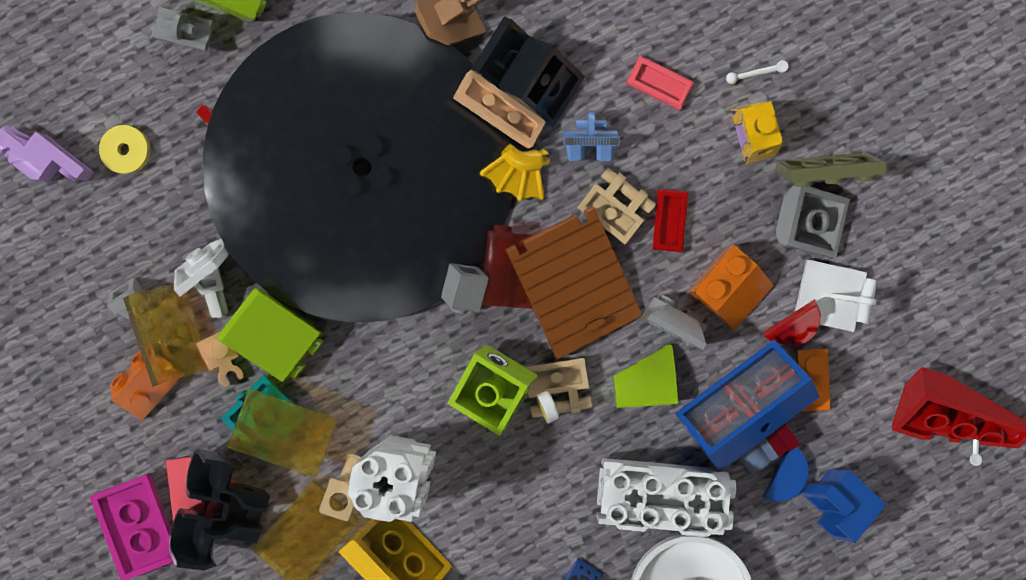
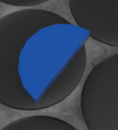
[762,447,809,502]

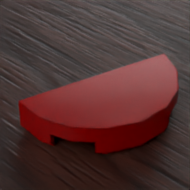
[764,299,821,347]

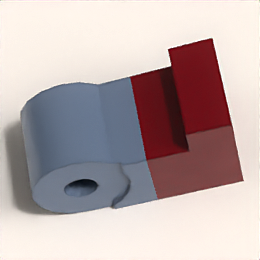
[739,423,800,474]

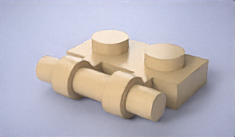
[577,168,656,245]
[525,357,592,418]

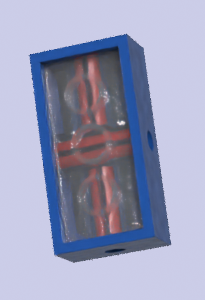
[675,340,820,472]

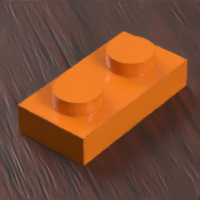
[795,349,830,411]

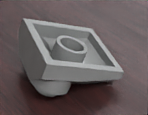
[776,185,850,258]
[641,295,707,350]

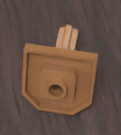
[414,0,486,45]

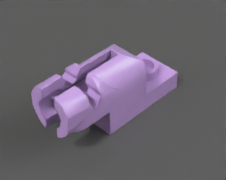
[0,125,94,182]

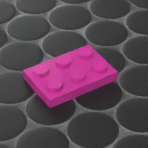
[89,473,173,580]

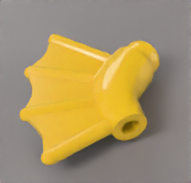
[480,144,550,201]

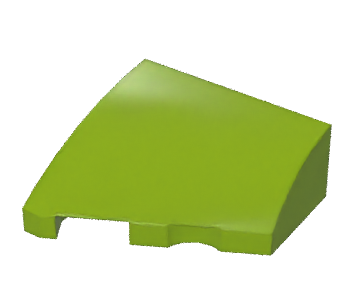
[613,344,678,408]

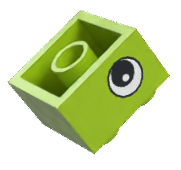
[447,344,538,436]

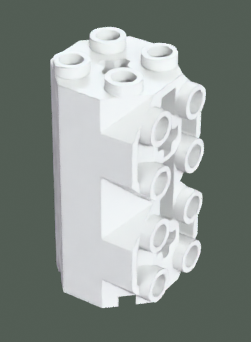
[348,435,436,522]
[597,458,736,537]

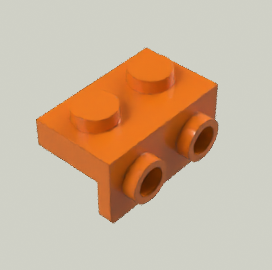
[110,345,183,420]

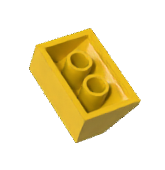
[338,519,453,580]

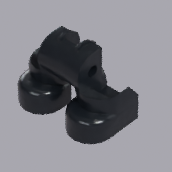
[169,449,270,571]

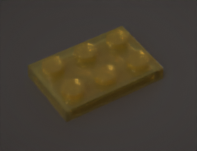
[123,284,208,387]
[227,388,338,478]
[252,479,359,580]

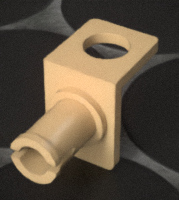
[319,454,362,522]

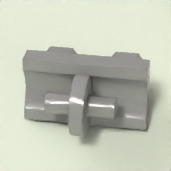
[151,7,214,52]

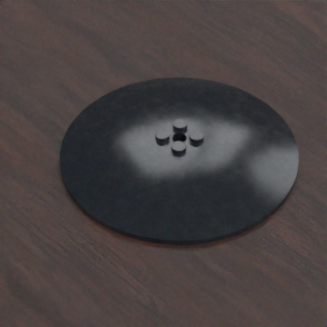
[203,12,512,322]

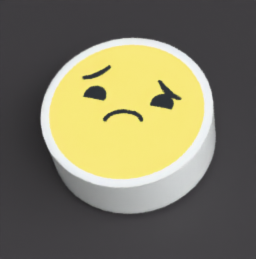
[536,391,559,423]

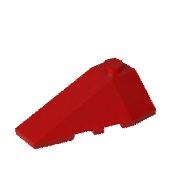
[892,367,1026,449]

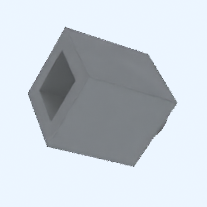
[441,263,489,314]

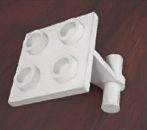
[795,260,878,332]

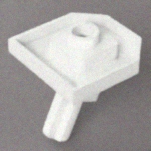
[174,239,230,318]

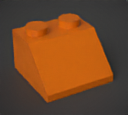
[688,245,774,331]

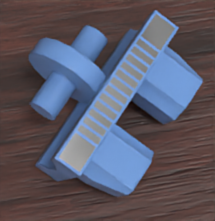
[563,111,620,161]

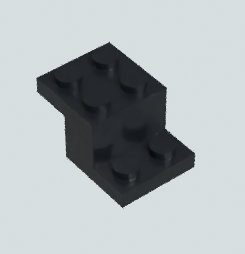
[471,16,585,127]

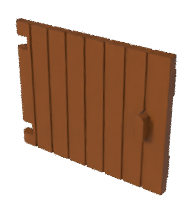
[505,206,643,359]

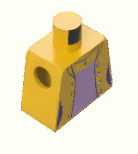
[731,101,783,165]

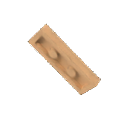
[453,70,546,149]

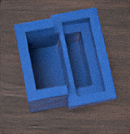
[800,469,886,543]

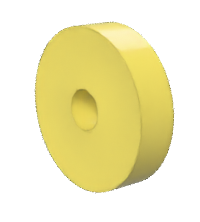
[99,125,151,174]

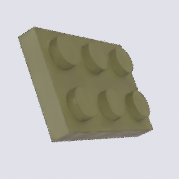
[776,152,887,187]

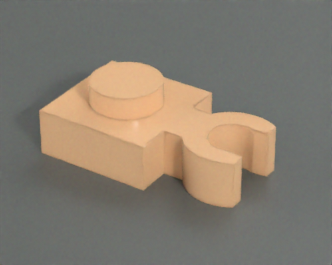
[195,331,243,387]

